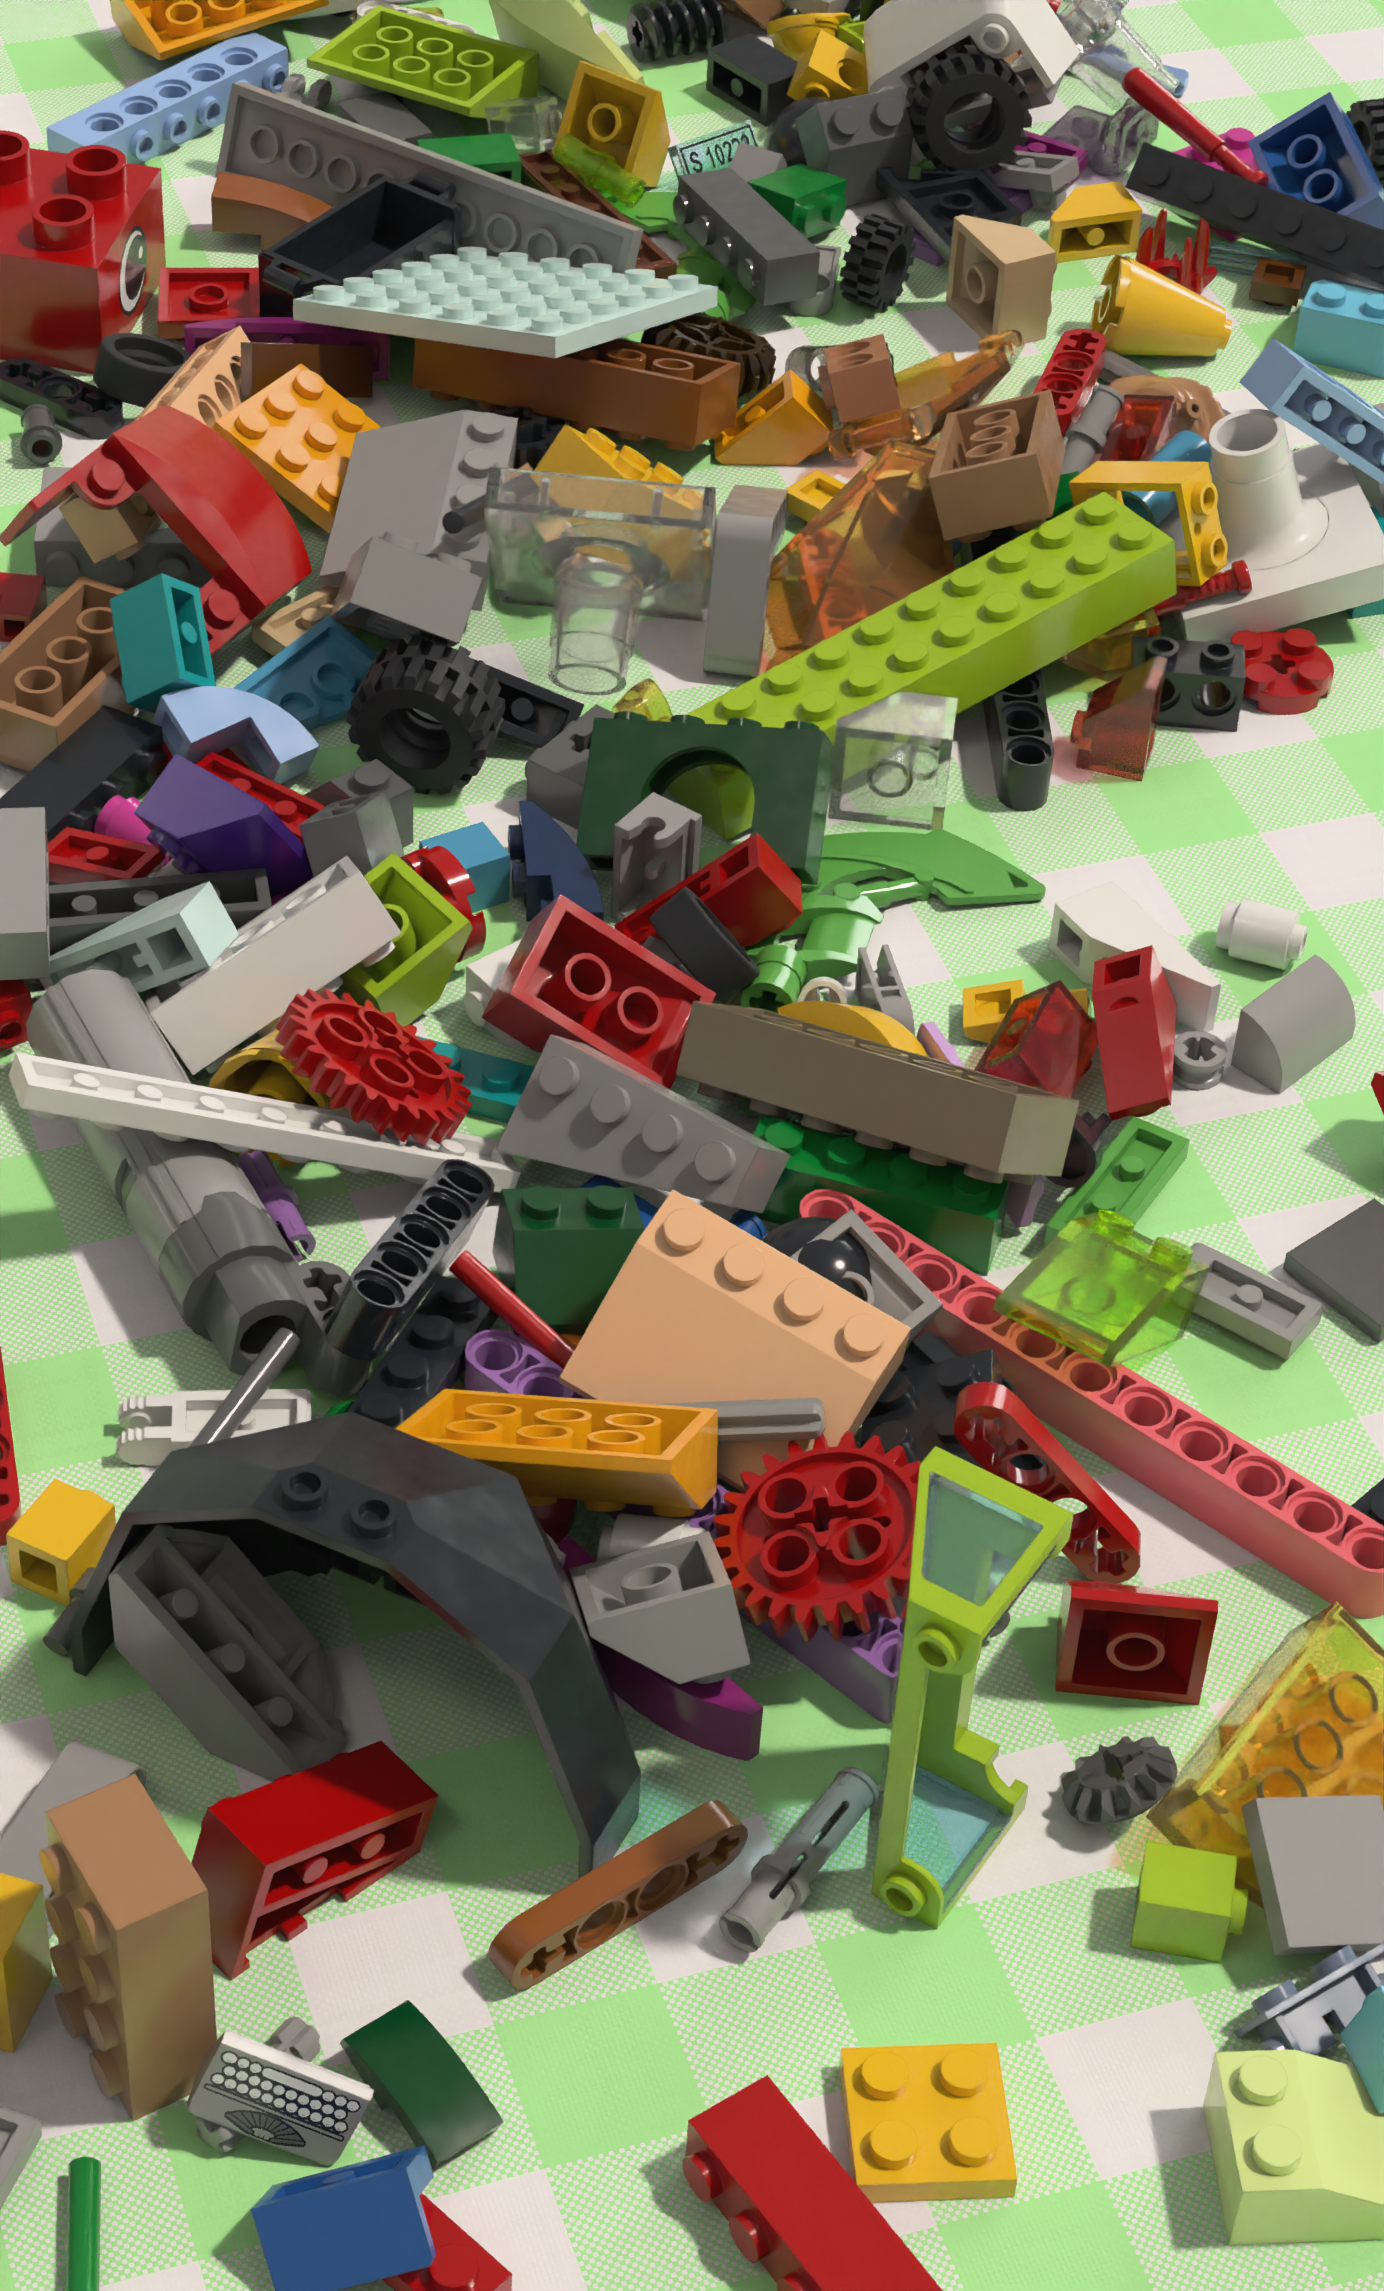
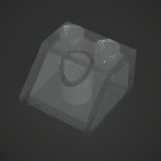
[828,691,958,830]

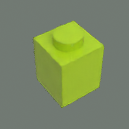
[1130,1841,1248,1963]

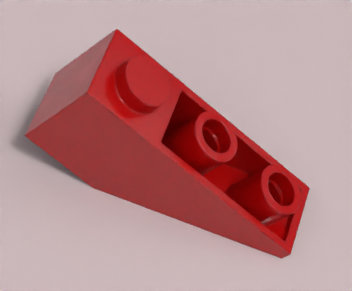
[1092,945,1177,1121]

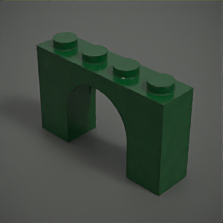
[576,711,835,885]

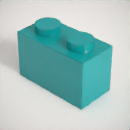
[109,573,216,714]

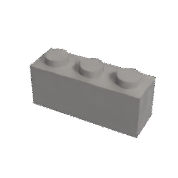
[0,807,50,980]

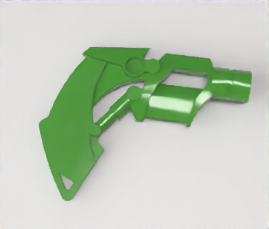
[602,192,756,322]
[740,829,1046,1013]

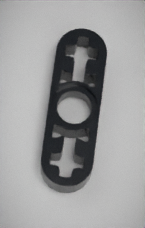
[0,358,124,439]

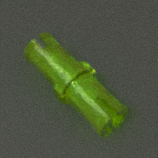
[553,133,646,208]

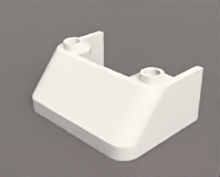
[863,0,1080,166]

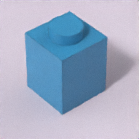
[419,822,510,913]

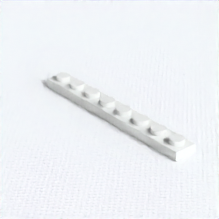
[8,1052,521,1193]

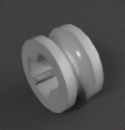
[1173,1031,1227,1090]

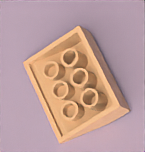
[559,1190,911,1493]

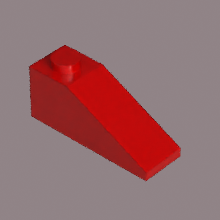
[615,832,803,947]

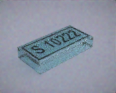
[667,119,760,181]

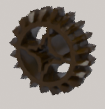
[640,312,776,404]

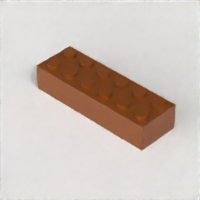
[412,338,741,451]

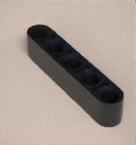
[324,1159,495,1361]

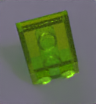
[992,1209,1210,1368]

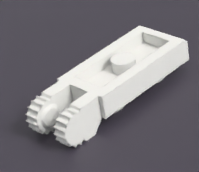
[116,1389,311,1466]

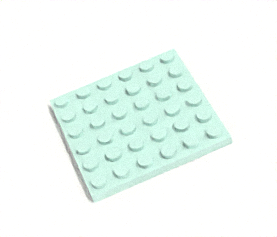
[293,247,718,358]

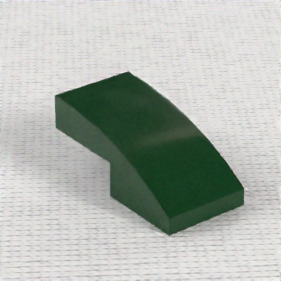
[340,2000,504,2170]

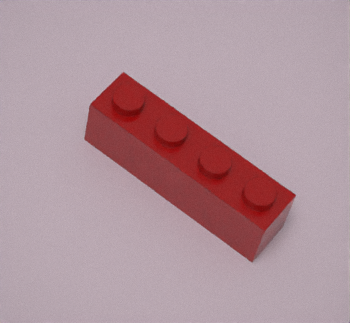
[682,2075,943,2291]

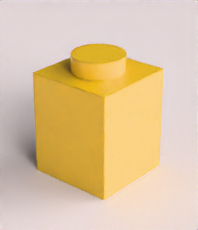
[6,1479,116,1607]

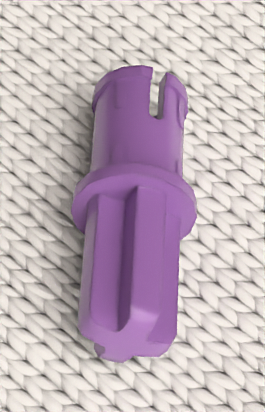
[237,1150,316,1262]

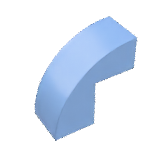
[152,686,319,784]

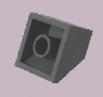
[795,87,914,207]

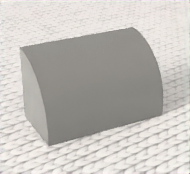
[1231,954,1356,1095]

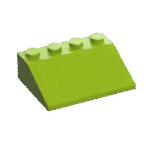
[307,5,539,122]

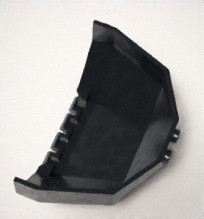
[69,1412,641,1879]

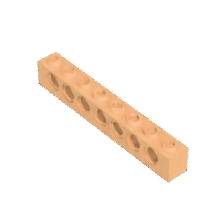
[58,326,252,564]

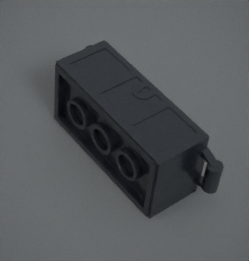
[258,171,462,317]

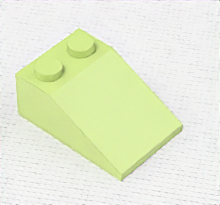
[1203,2049,1384,2245]

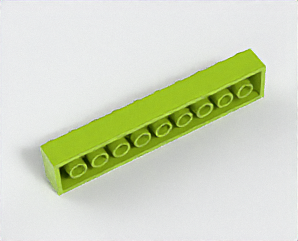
[666,491,1177,841]

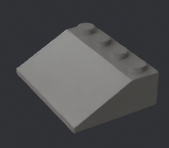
[319,410,518,611]

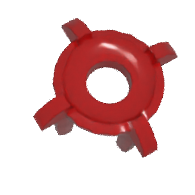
[1135,209,1218,295]

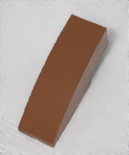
[211,172,333,252]

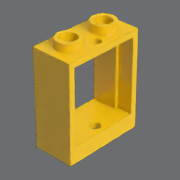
[1069,461,1228,586]

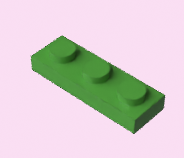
[1043,1116,1190,1269]

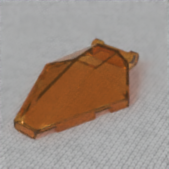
[828,329,1025,461]
[765,440,955,672]

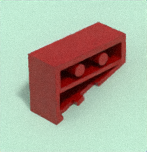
[191,1740,439,1981]

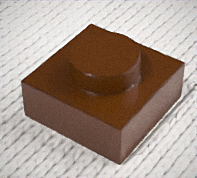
[1249,257,1307,307]

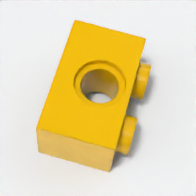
[787,29,869,100]

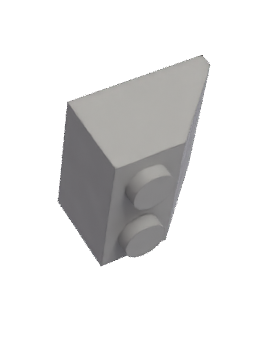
[569,1531,751,1684]

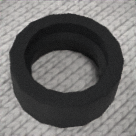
[93,333,191,408]
[649,887,760,1005]

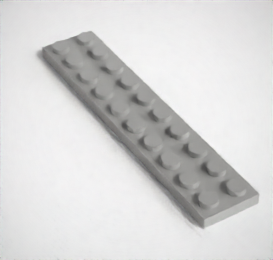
[215,82,644,274]

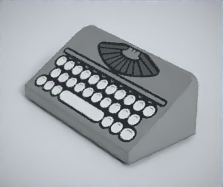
[187,2031,374,2166]

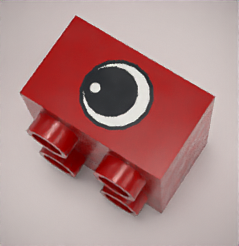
[0,130,166,374]

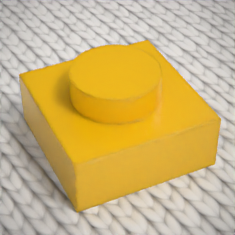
[785,470,857,529]

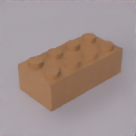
[928,389,1065,543]
[0,575,135,772]
[39,1774,217,2121]

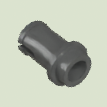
[20,404,62,463]

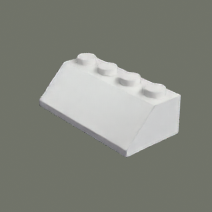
[143,855,402,1075]

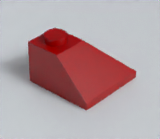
[1055,1579,1218,1705]

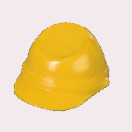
[766,13,850,62]

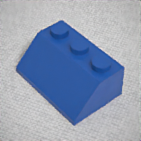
[1248,92,1384,230]

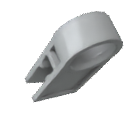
[785,244,841,316]
[855,944,915,1036]

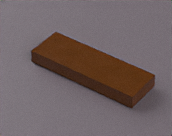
[241,342,373,398]

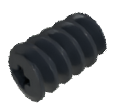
[626,0,728,62]

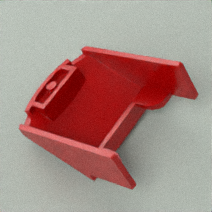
[0,404,312,659]

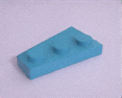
[234,615,377,731]

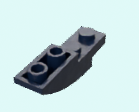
[508,801,604,922]

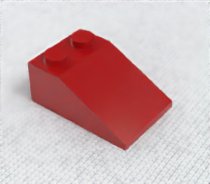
[481,894,716,1089]

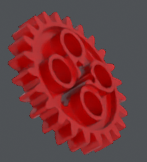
[275,988,472,1145]
[713,1431,921,1642]

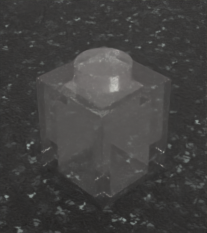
[485,96,563,154]

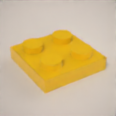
[839,2043,1018,2203]

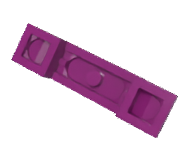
[184,317,390,381]
[558,1536,763,1761]

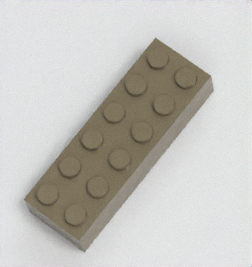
[676,1001,1080,1185]

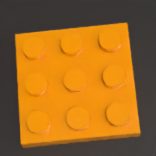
[212,363,382,534]

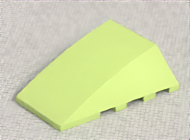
[489,0,645,101]

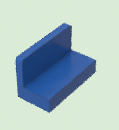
[251,2145,436,2291]

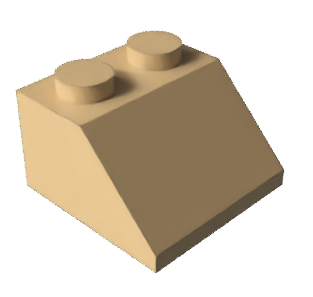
[945,215,1057,351]

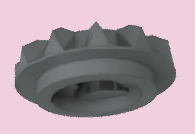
[1061,1736,1178,1824]

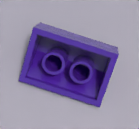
[134,753,314,899]

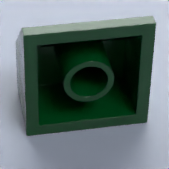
[492,1185,645,1336]

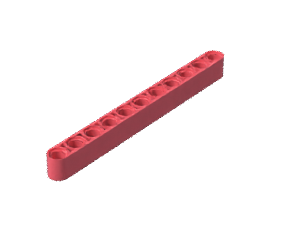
[798,1189,1384,1619]

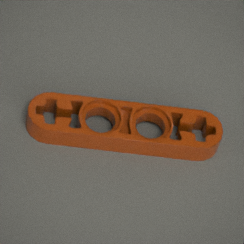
[488,1800,748,1990]

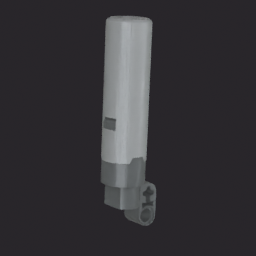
[26,969,372,1396]

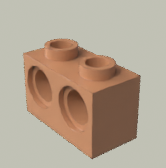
[817,334,901,424]

